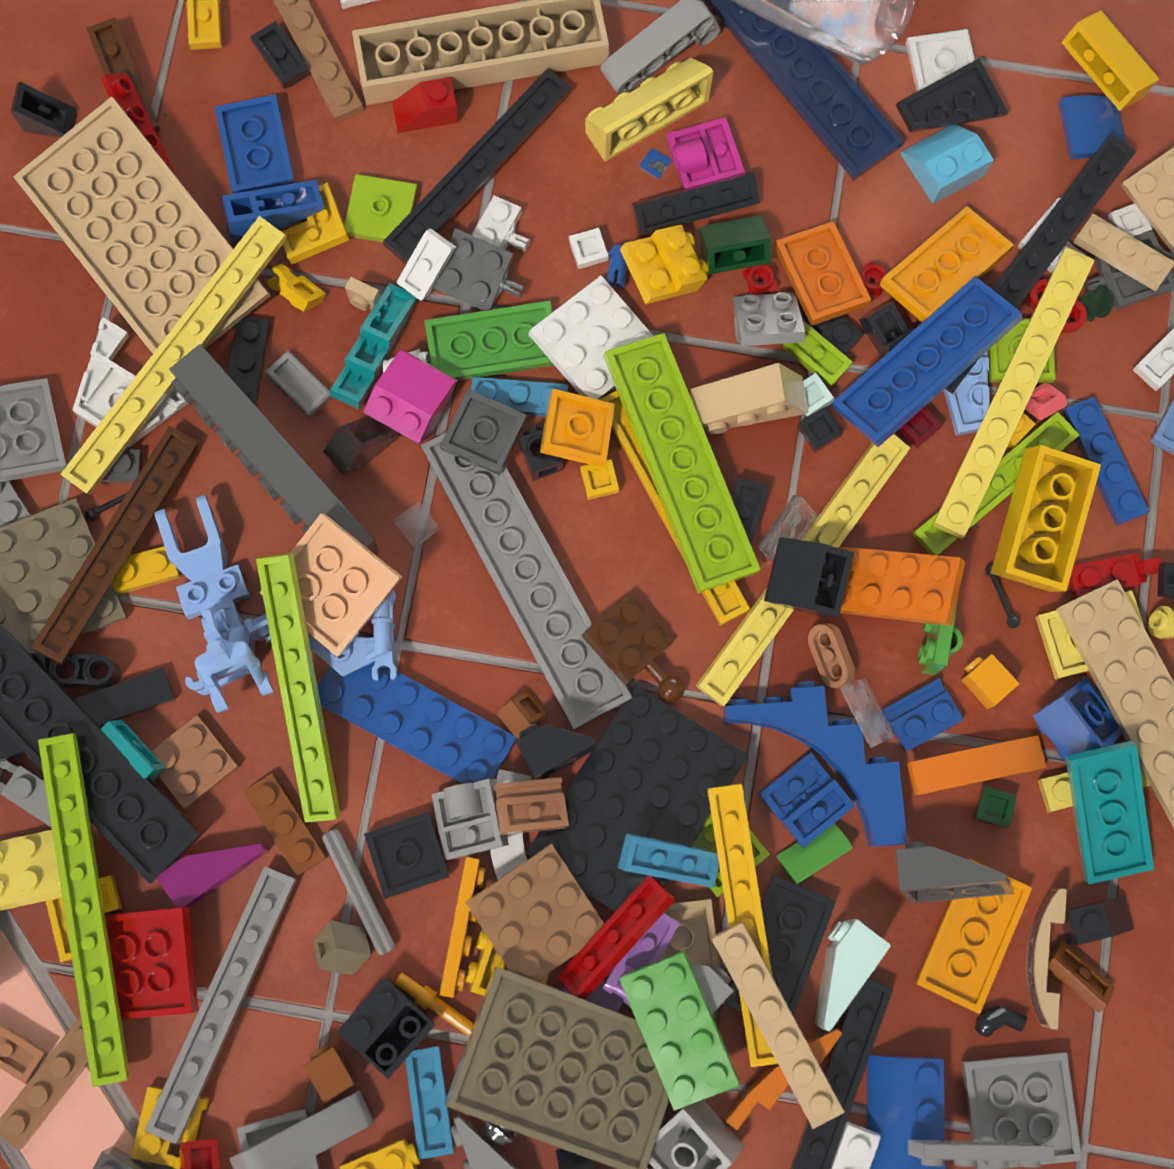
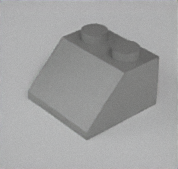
[648,1100,745,1169]

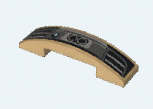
[1026,888,1067,1029]

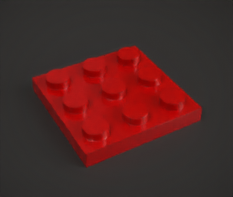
[105,906,198,1020]

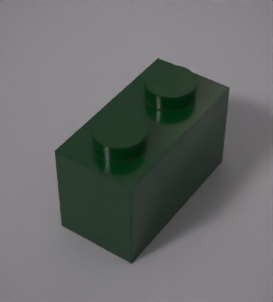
[700,216,771,275]

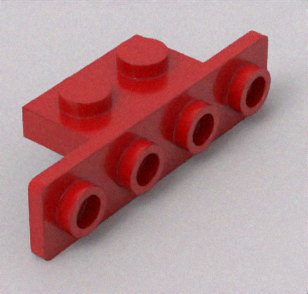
[101,74,176,176]

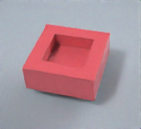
[1025,382,1067,420]

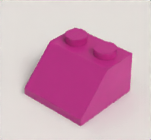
[363,350,457,444]

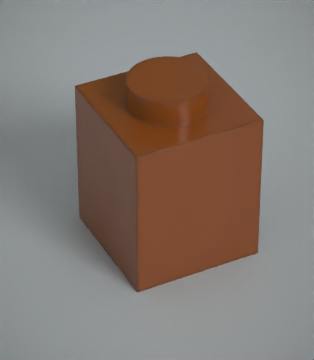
[303,1044,358,1103]

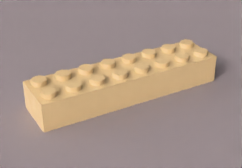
[352,0,609,105]

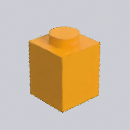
[961,654,1019,710]

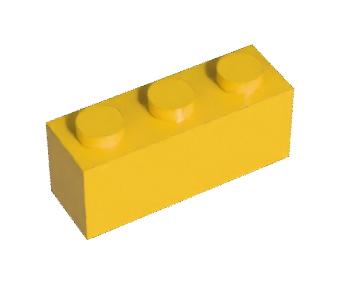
[1061,10,1160,111]

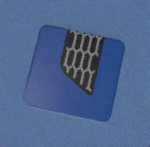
[639,148,672,179]

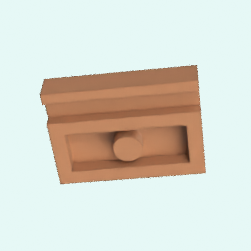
[493,777,569,835]

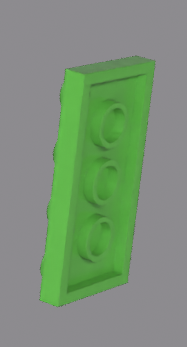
[424,301,555,381]
[619,950,740,1111]

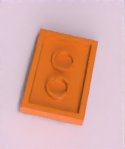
[774,221,871,326]

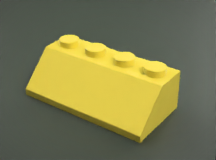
[585,58,713,161]

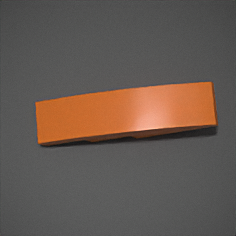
[907,735,1047,796]
[723,1028,843,1130]

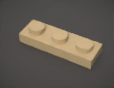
[1074,214,1174,292]

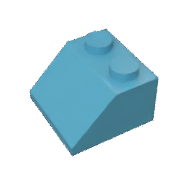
[900,125,994,204]

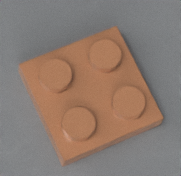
[152,715,240,810]

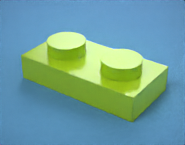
[782,321,853,389]

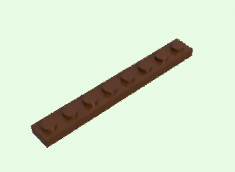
[31,425,198,665]

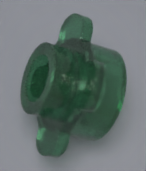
[1081,284,1113,321]

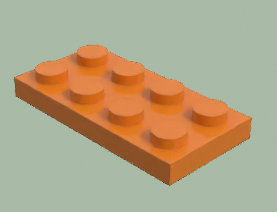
[839,546,965,626]

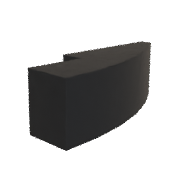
[858,302,914,358]

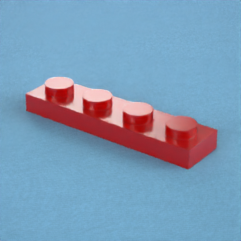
[557,875,675,1000]

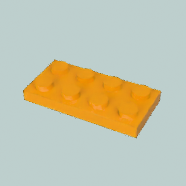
[880,206,1014,322]
[914,858,1032,1014]

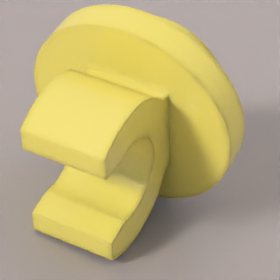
[1148,606,1174,639]

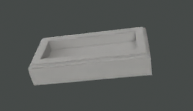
[265,351,332,418]

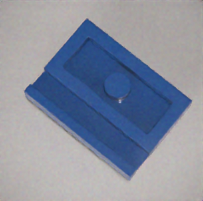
[881,678,964,753]

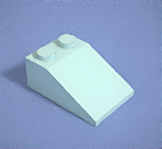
[814,919,891,1032]

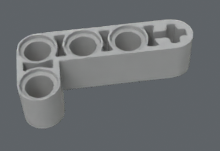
[600,0,720,95]
[229,1090,375,1169]

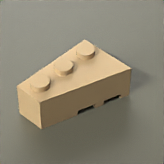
[690,363,809,434]

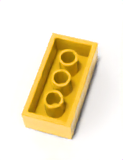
[991,445,1101,592]

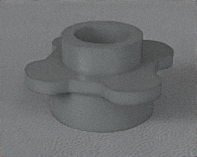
[483,1121,518,1146]

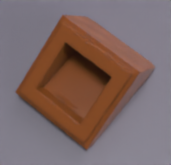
[497,691,548,738]

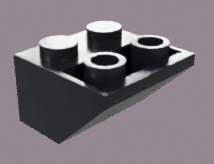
[764,537,854,618]
[337,977,436,1079]

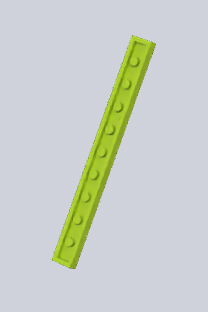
[38,734,130,1087]

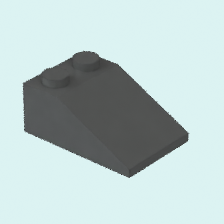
[896,842,1014,904]

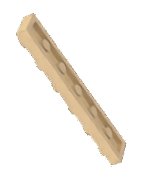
[711,921,844,1129]

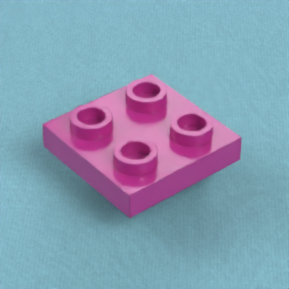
[666,117,745,189]

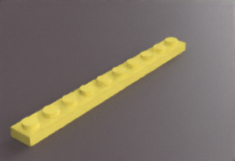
[61,216,287,495]
[932,247,1095,539]
[695,434,910,706]

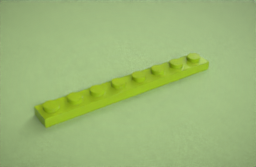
[256,553,341,823]

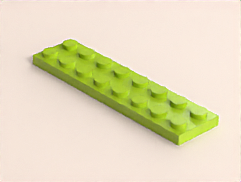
[603,333,761,594]

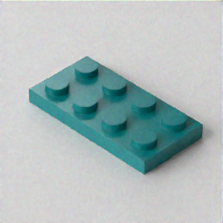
[1065,741,1154,885]

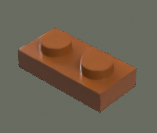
[1048,940,1115,1013]

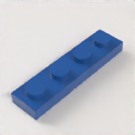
[1062,397,1149,527]

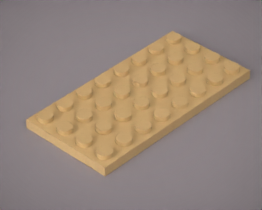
[13,96,271,354]

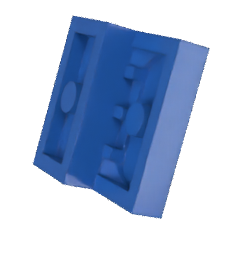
[1058,96,1126,160]
[757,752,855,848]

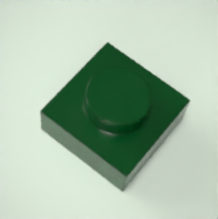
[974,786,1017,829]

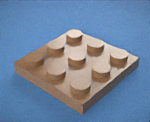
[465,844,604,982]

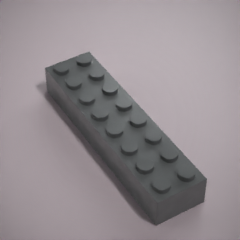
[169,344,379,554]

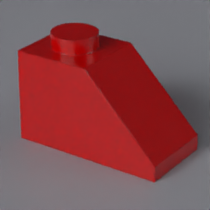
[392,77,459,133]

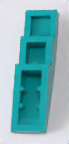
[330,283,418,409]

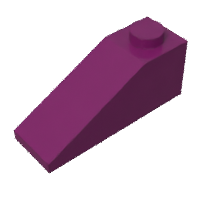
[157,844,270,908]

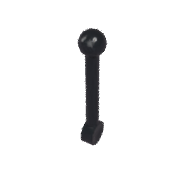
[85,493,127,520]
[985,564,1020,628]

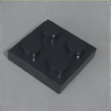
[364,812,450,899]

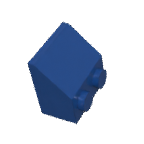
[1033,676,1123,762]

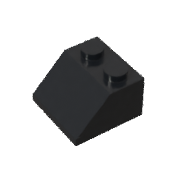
[516,724,596,780]

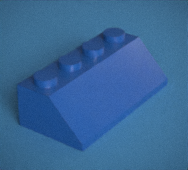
[867,1055,945,1169]

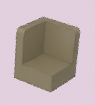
[313,920,371,975]

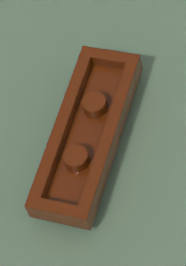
[243,773,327,877]

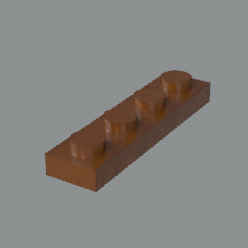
[86,17,161,132]

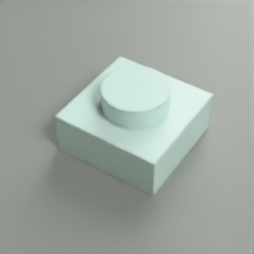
[803,373,835,418]

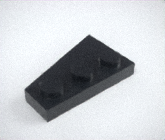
[895,58,1008,133]

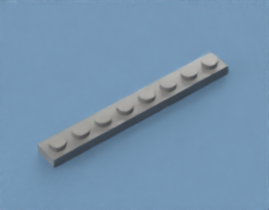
[144,866,297,1144]

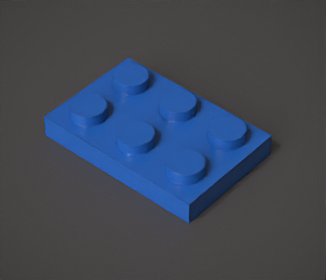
[215,94,295,194]

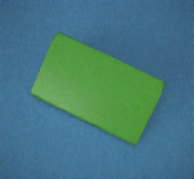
[776,823,853,884]

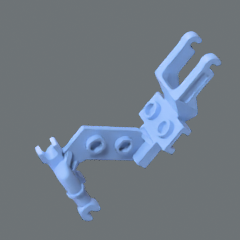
[154,494,275,713]
[185,589,397,696]

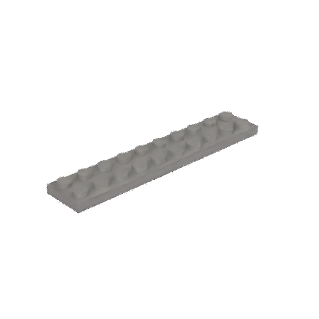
[421,432,632,730]

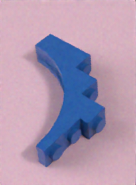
[723,681,908,847]

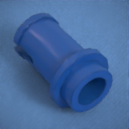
[606,245,628,288]

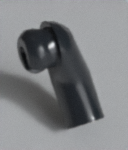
[975,1005,1027,1037]

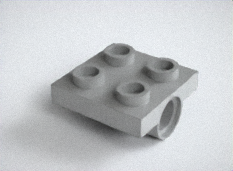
[732,292,805,347]
[431,779,509,861]

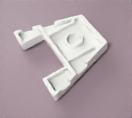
[72,317,188,447]

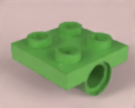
[917,600,963,676]

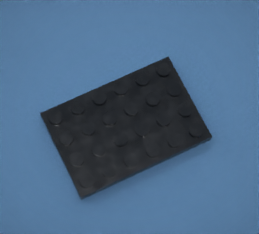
[526,685,748,912]

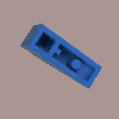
[222,180,324,243]

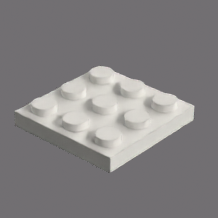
[528,276,653,400]

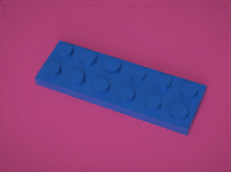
[832,276,1022,447]
[318,662,517,784]

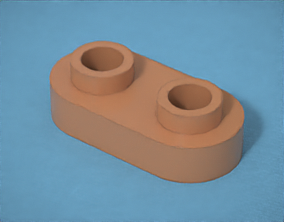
[808,623,855,688]

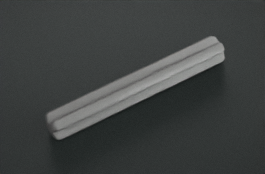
[322,829,395,955]

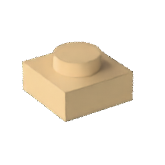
[345,277,381,311]

